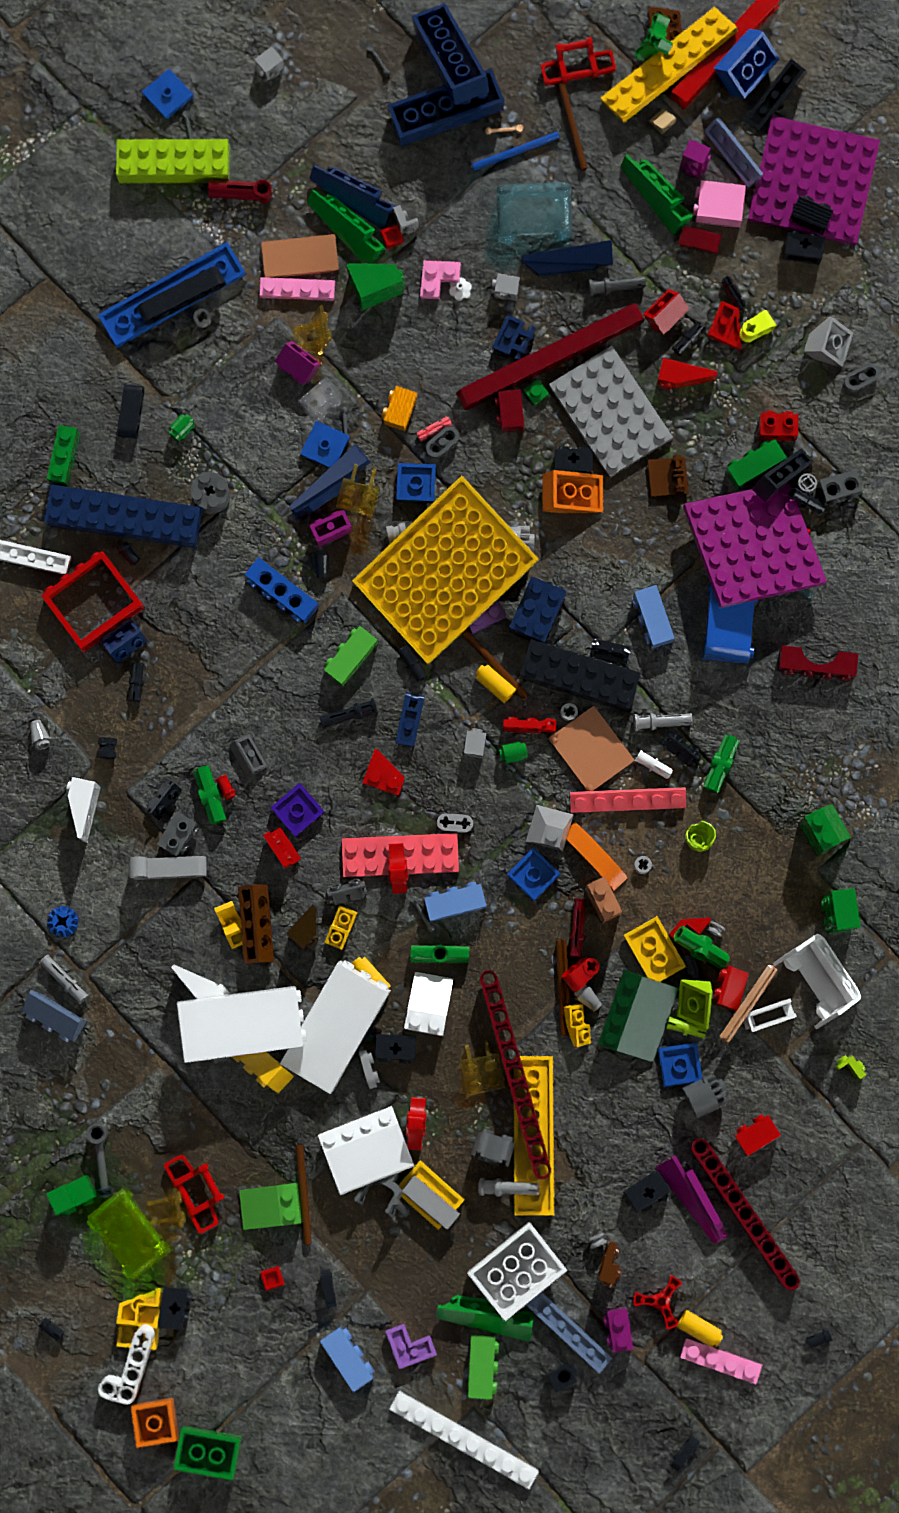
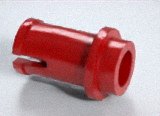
[216,775,236,801]

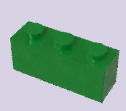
[47,425,80,487]
[725,439,787,491]

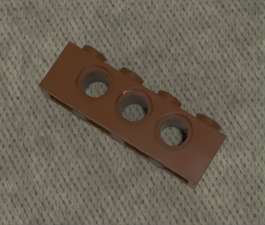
[238,884,274,964]

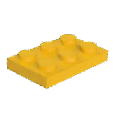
[623,916,686,981]
[398,1160,464,1230]

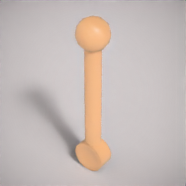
[485,125,523,135]

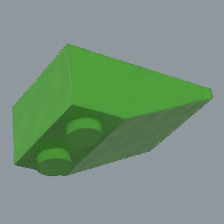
[239,1183,302,1230]

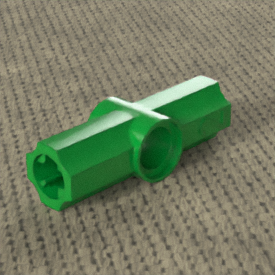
[703,734,740,794]
[193,765,227,825]
[673,926,730,969]
[411,945,469,964]

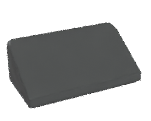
[230,734,268,778]

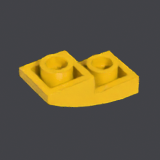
[324,905,358,950]
[564,1003,591,1047]

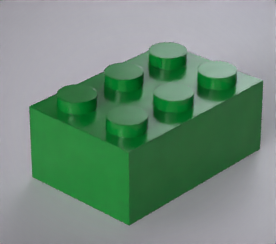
[820,888,861,935]
[173,1426,242,1480]

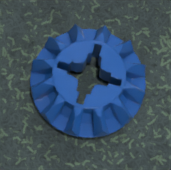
[47,906,78,937]

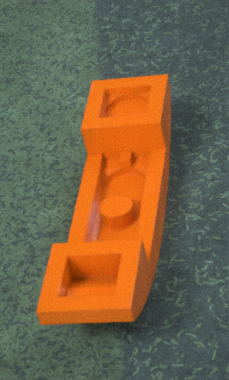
[566,822,628,891]

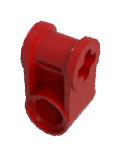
[561,957,600,992]

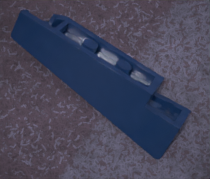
[310,165,396,230]
[521,240,613,276]
[289,445,371,520]

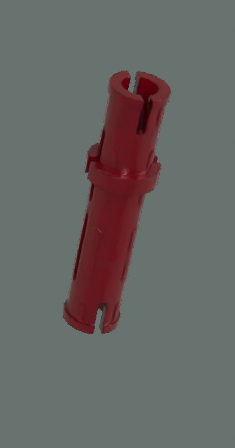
[569,898,586,958]

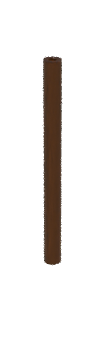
[558,83,588,171]
[461,629,529,700]
[295,1145,312,1245]

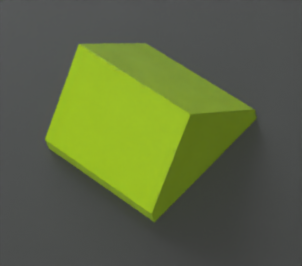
[677,980,712,1029]

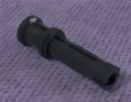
[319,698,378,728]

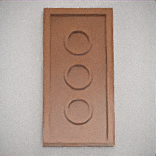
[261,234,339,278]

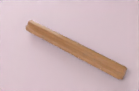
[719,965,777,1043]

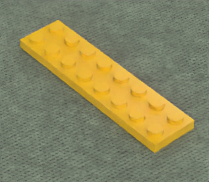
[600,7,738,123]
[514,1056,554,1215]

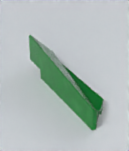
[620,155,694,235]
[307,190,386,264]
[437,1295,534,1341]

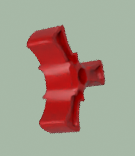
[388,843,408,894]
[406,1097,427,1150]
[633,1275,682,1329]

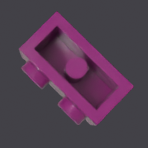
[679,139,712,178]
[274,341,322,384]
[309,510,353,547]
[603,1307,633,1352]

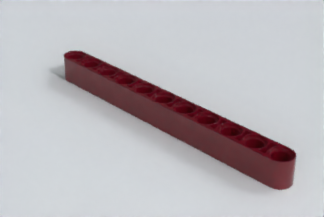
[456,303,645,410]
[480,970,551,1179]

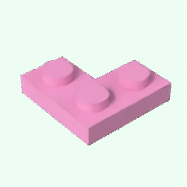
[420,261,461,299]

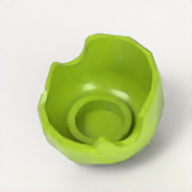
[685,821,716,852]

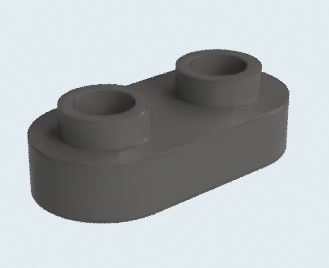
[844,363,880,392]
[426,427,459,459]

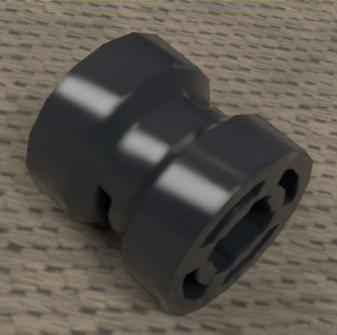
[97,737,117,759]

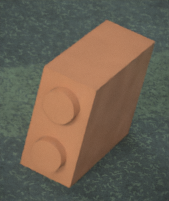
[585,876,622,924]

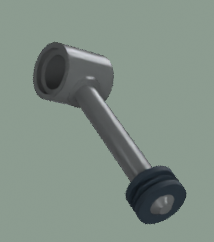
[86,1123,113,1199]

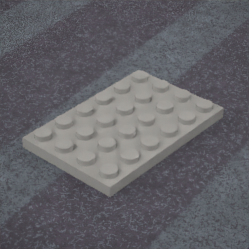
[549,346,673,478]

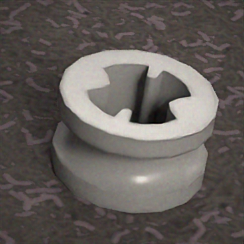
[193,309,211,328]
[560,703,578,722]
[634,856,652,875]
[706,921,725,938]
[587,1233,607,1249]

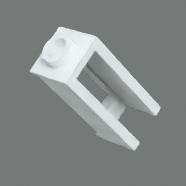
[744,999,797,1032]

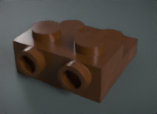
[597,1239,622,1288]

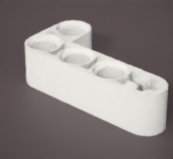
[98,1324,155,1404]

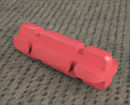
[417,417,452,442]

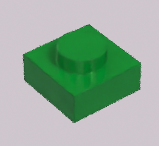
[523,379,549,406]

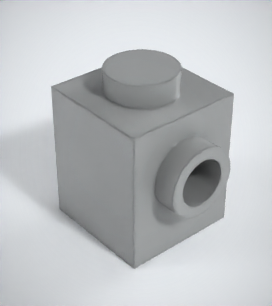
[254,46,284,80]

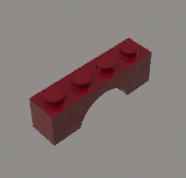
[778,645,858,682]

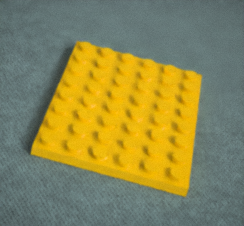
[352,476,540,664]

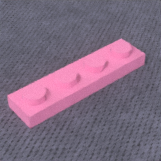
[260,277,335,301]
[680,1338,762,1384]

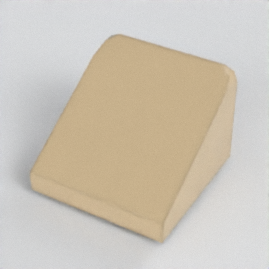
[649,109,676,134]

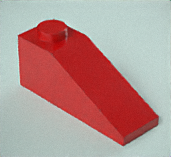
[656,358,718,390]

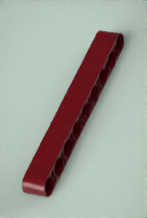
[690,1139,800,1290]

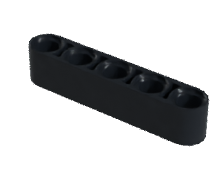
[136,266,226,325]

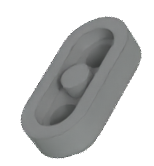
[359,1050,380,1089]

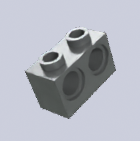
[817,470,863,506]

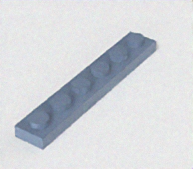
[526,1292,612,1373]

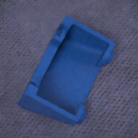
[702,582,758,664]

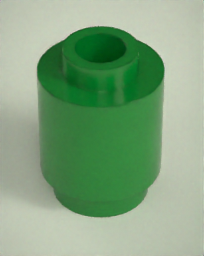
[167,414,195,442]
[499,742,528,764]

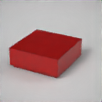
[380,224,404,249]
[260,1266,285,1291]

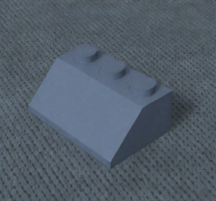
[22,990,87,1042]

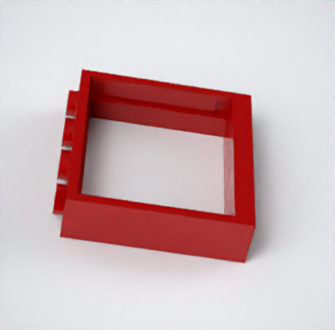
[41,551,145,653]

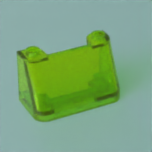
[87,1187,173,1280]

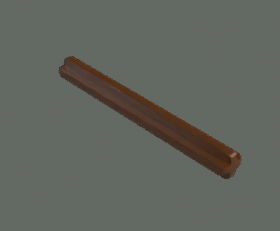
[556,939,570,1036]

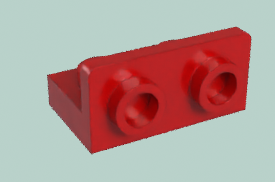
[263,828,301,870]

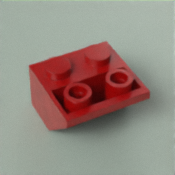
[712,966,749,1012]

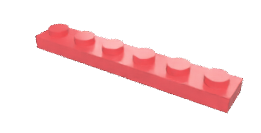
[570,787,686,813]

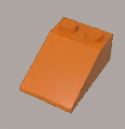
[542,470,603,513]

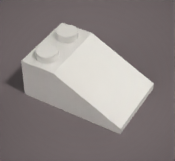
[66,777,101,843]
[171,965,230,999]
[404,972,453,1036]

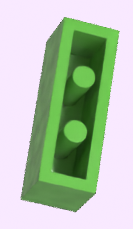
[324,626,378,687]
[468,1335,499,1399]

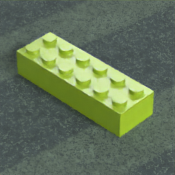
[116,139,230,183]

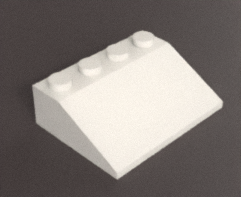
[318,1106,414,1195]
[468,1222,567,1321]

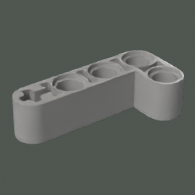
[129,856,207,880]

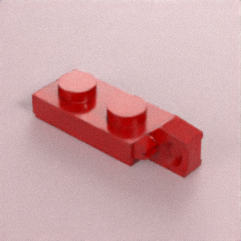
[503,717,556,733]

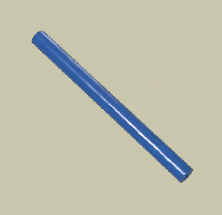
[471,132,560,171]

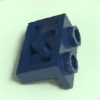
[100,618,147,663]

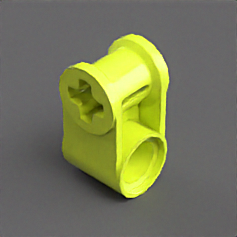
[740,310,777,343]

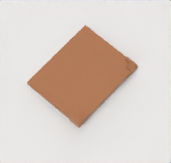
[548,706,635,791]

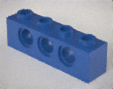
[244,557,319,624]

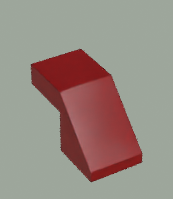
[668,917,711,941]

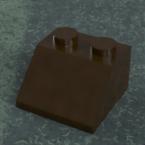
[286,904,319,952]

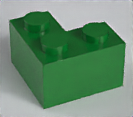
[46,1175,98,1217]

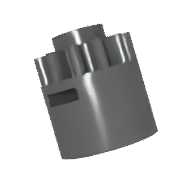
[682,1074,729,1119]

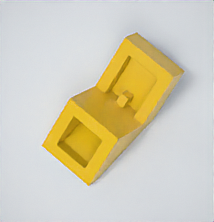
[214,901,243,949]

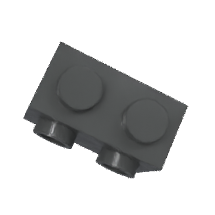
[157,811,199,857]

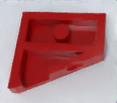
[707,301,742,351]
[363,749,405,796]

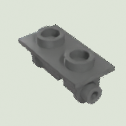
[327,879,368,905]

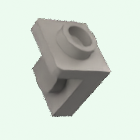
[393,205,419,234]

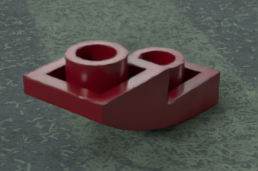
[678,226,722,254]

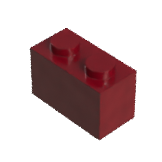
[495,389,524,433]

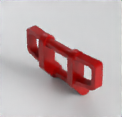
[541,37,616,86]
[164,1155,225,1234]

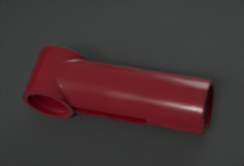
[208,179,273,204]

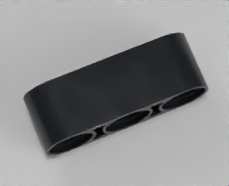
[117,384,144,439]

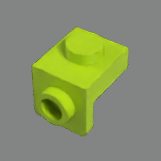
[834,1055,866,1080]

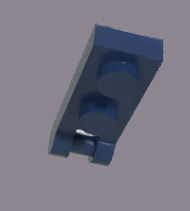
[395,692,425,747]

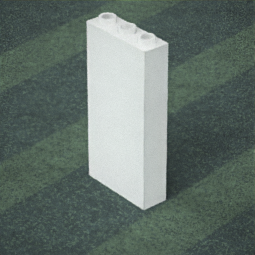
[280,960,391,1094]
[177,986,306,1062]

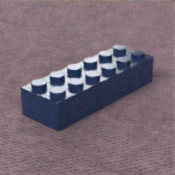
[412,3,489,105]
[387,68,505,146]

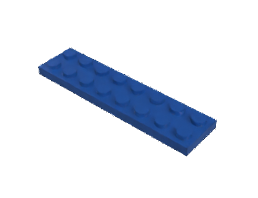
[98,242,246,348]

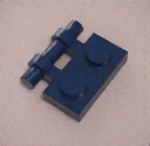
[492,315,536,361]

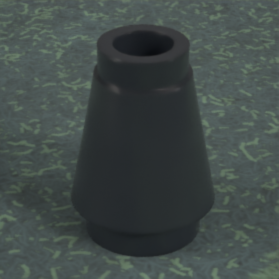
[311,550,330,578]

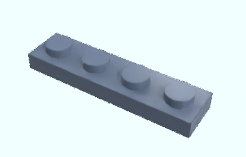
[704,118,764,188]

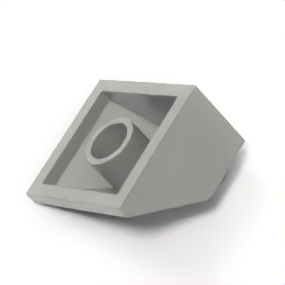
[804,317,853,367]
[526,805,573,852]

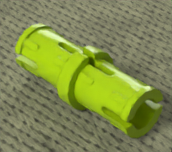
[666,1017,707,1039]

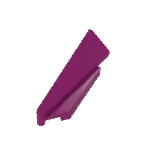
[655,1155,728,1243]

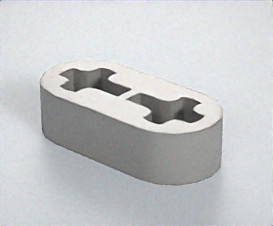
[437,813,473,833]

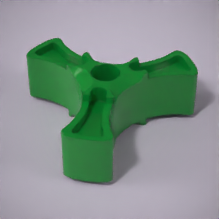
[635,13,673,63]

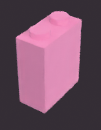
[693,180,746,228]

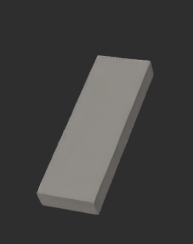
[402,1176,460,1230]

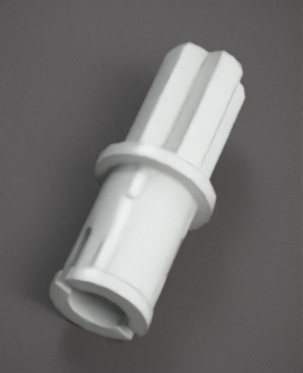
[635,750,673,779]

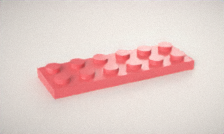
[342,833,459,878]

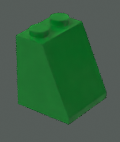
[346,263,405,310]
[798,804,851,856]

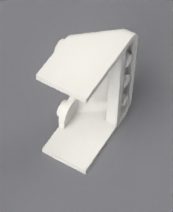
[773,934,861,1029]

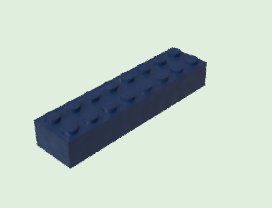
[44,485,203,549]

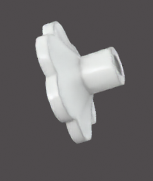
[449,278,472,301]

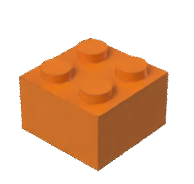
[131,1398,179,1448]

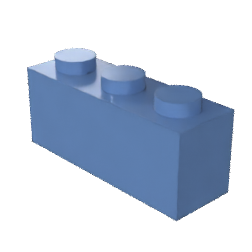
[632,585,675,649]
[424,882,486,922]
[320,1326,375,1392]

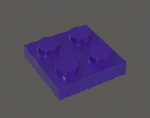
[270,783,325,837]

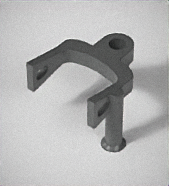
[354,1173,410,1218]

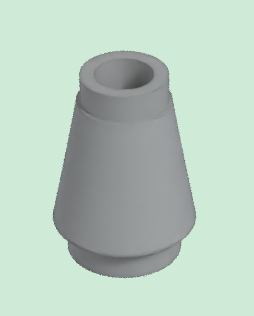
[30,720,51,750]
[573,985,602,1012]

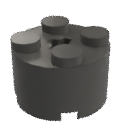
[191,472,231,514]
[471,1129,515,1167]

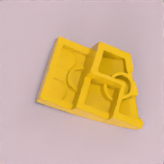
[116,1288,162,1351]

